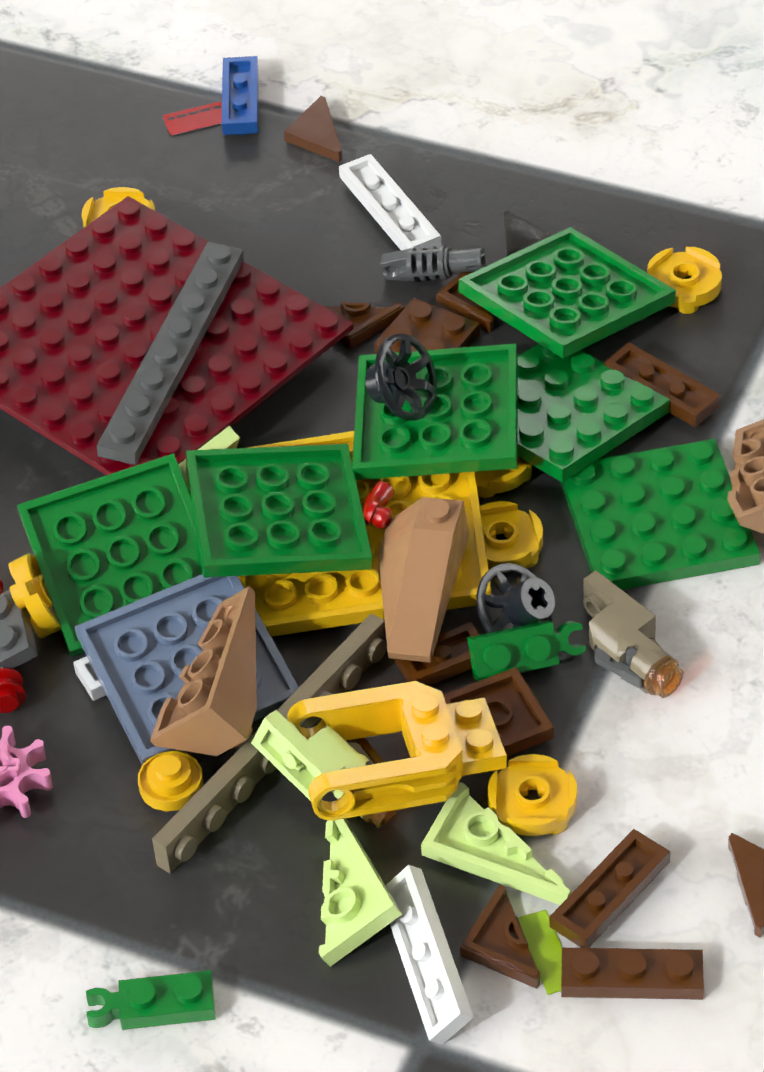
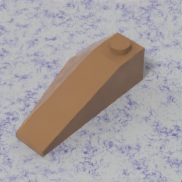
[727,419,764,534]
[378,497,469,663]
[150,586,257,756]

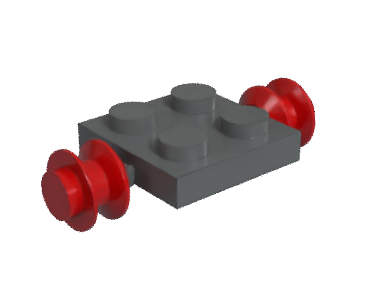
[0,579,38,713]

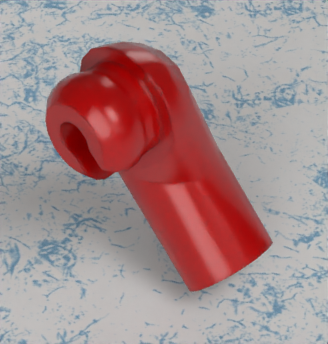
[362,481,395,529]

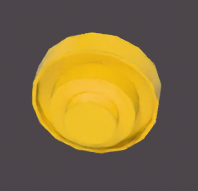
[138,751,203,812]

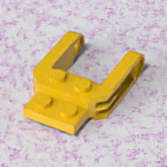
[287,681,507,821]

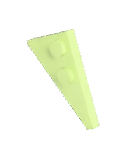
[421,781,571,905]
[319,818,402,967]

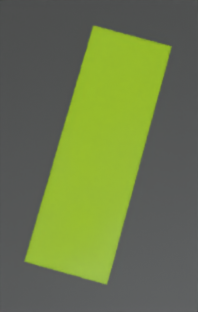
[518,910,562,995]

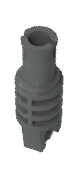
[380,245,486,282]

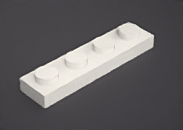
[339,154,441,250]
[386,865,474,1045]

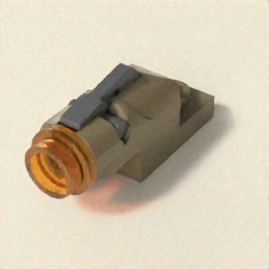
[583,570,684,698]

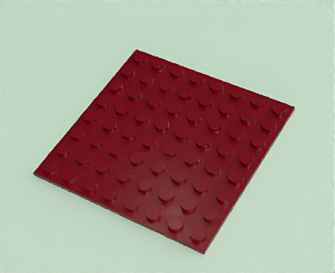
[0,196,354,475]

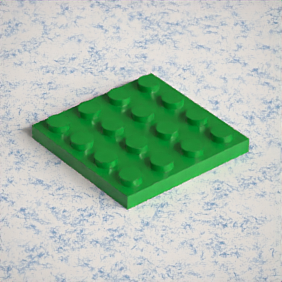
[458,227,676,359]
[352,343,518,480]
[517,344,670,482]
[560,439,760,590]
[186,444,373,578]
[17,453,203,657]

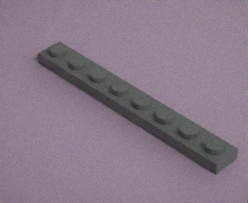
[97,242,244,465]

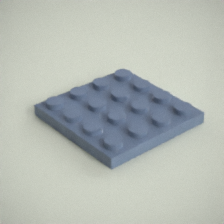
[74,574,299,765]

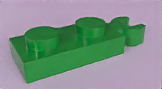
[467,620,586,681]
[86,970,216,1030]

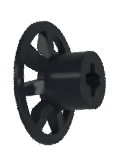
[365,333,437,421]
[476,563,555,633]

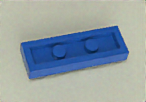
[222,56,258,135]

